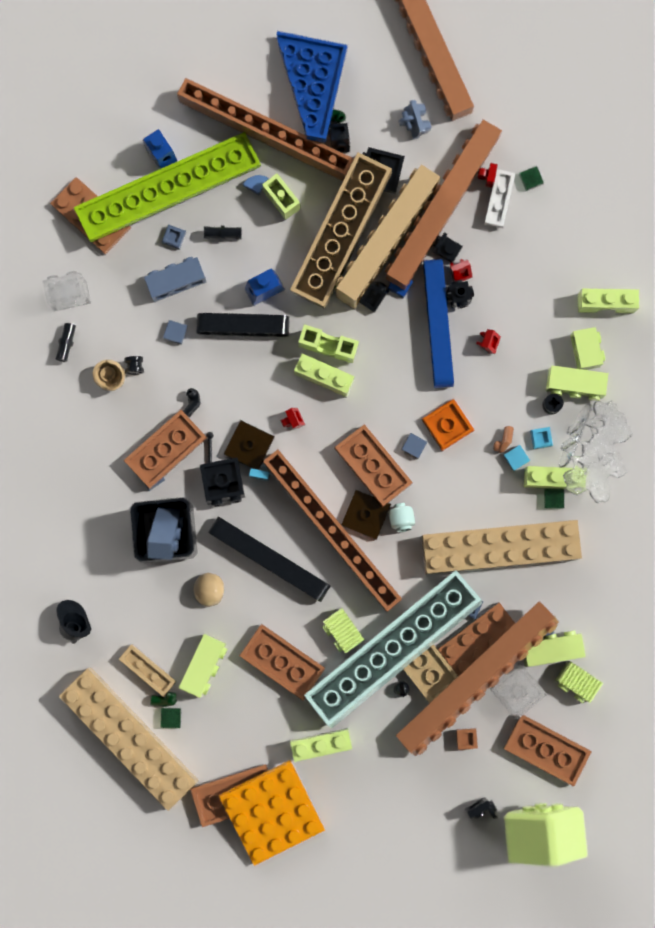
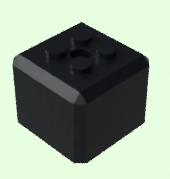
[130,497,198,564]

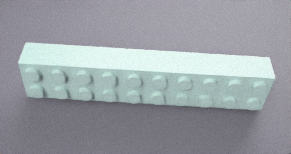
[304,570,482,728]

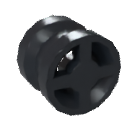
[124,356,144,375]
[542,394,564,415]

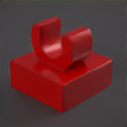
[477,163,498,188]
[450,259,473,282]
[476,329,501,354]
[280,408,305,428]

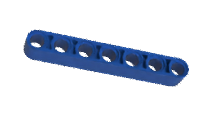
[423,259,454,388]

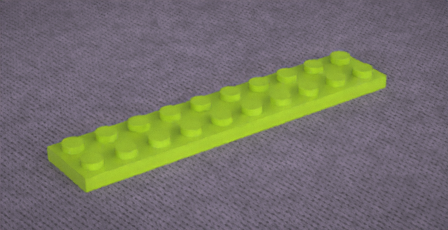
[74,132,261,243]

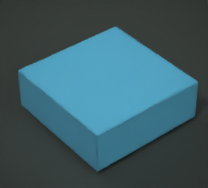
[530,427,553,449]
[503,445,530,471]
[249,469,270,481]

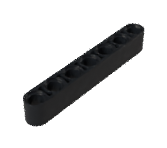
[208,516,331,602]

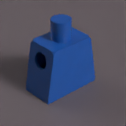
[143,129,177,169]
[245,268,285,306]

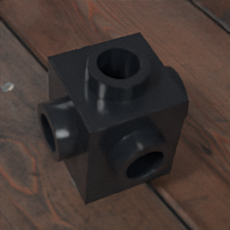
[446,280,474,309]

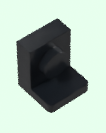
[329,123,350,153]
[433,232,463,263]
[359,281,390,313]
[465,797,498,819]

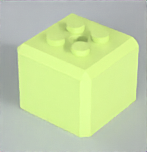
[504,803,587,866]

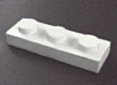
[484,169,516,228]

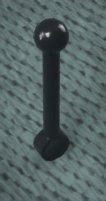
[206,432,214,463]

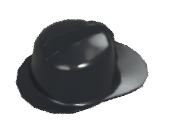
[56,600,91,644]

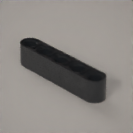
[196,313,290,337]

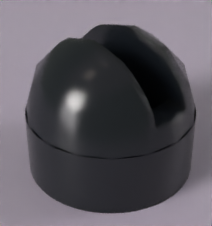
[394,681,410,697]

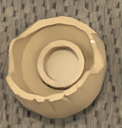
[93,360,125,391]
[193,573,224,607]

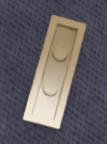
[119,644,177,697]

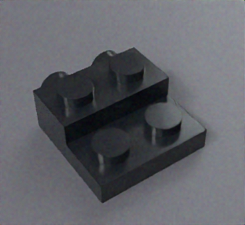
[362,147,405,194]
[200,458,245,507]

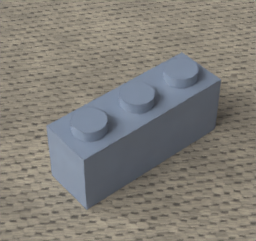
[144,257,207,302]
[148,507,184,560]

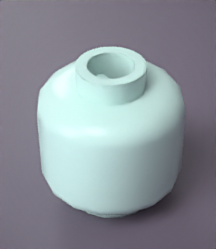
[389,503,415,532]

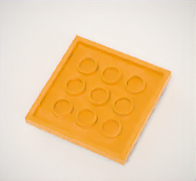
[219,760,325,866]

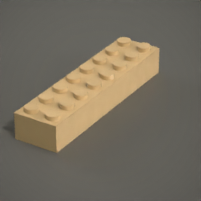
[290,152,392,309]
[335,164,440,309]
[421,520,582,574]
[59,668,199,811]

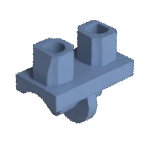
[399,100,432,140]

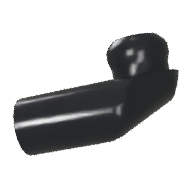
[183,388,201,418]

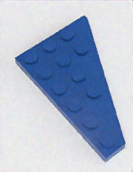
[276,31,348,143]

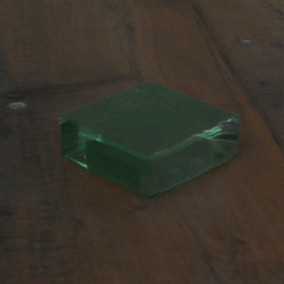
[519,166,544,191]
[544,489,564,509]
[161,708,181,728]

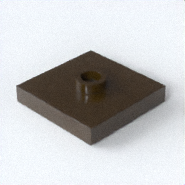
[224,420,275,470]
[341,490,391,540]

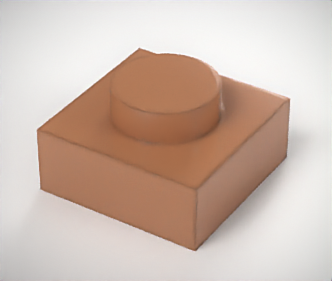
[456,728,478,750]

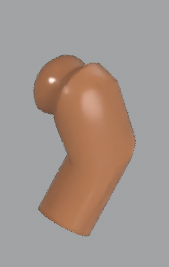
[493,426,514,453]

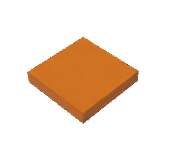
[422,399,474,451]

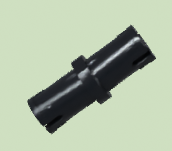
[204,225,242,240]
[55,323,76,362]

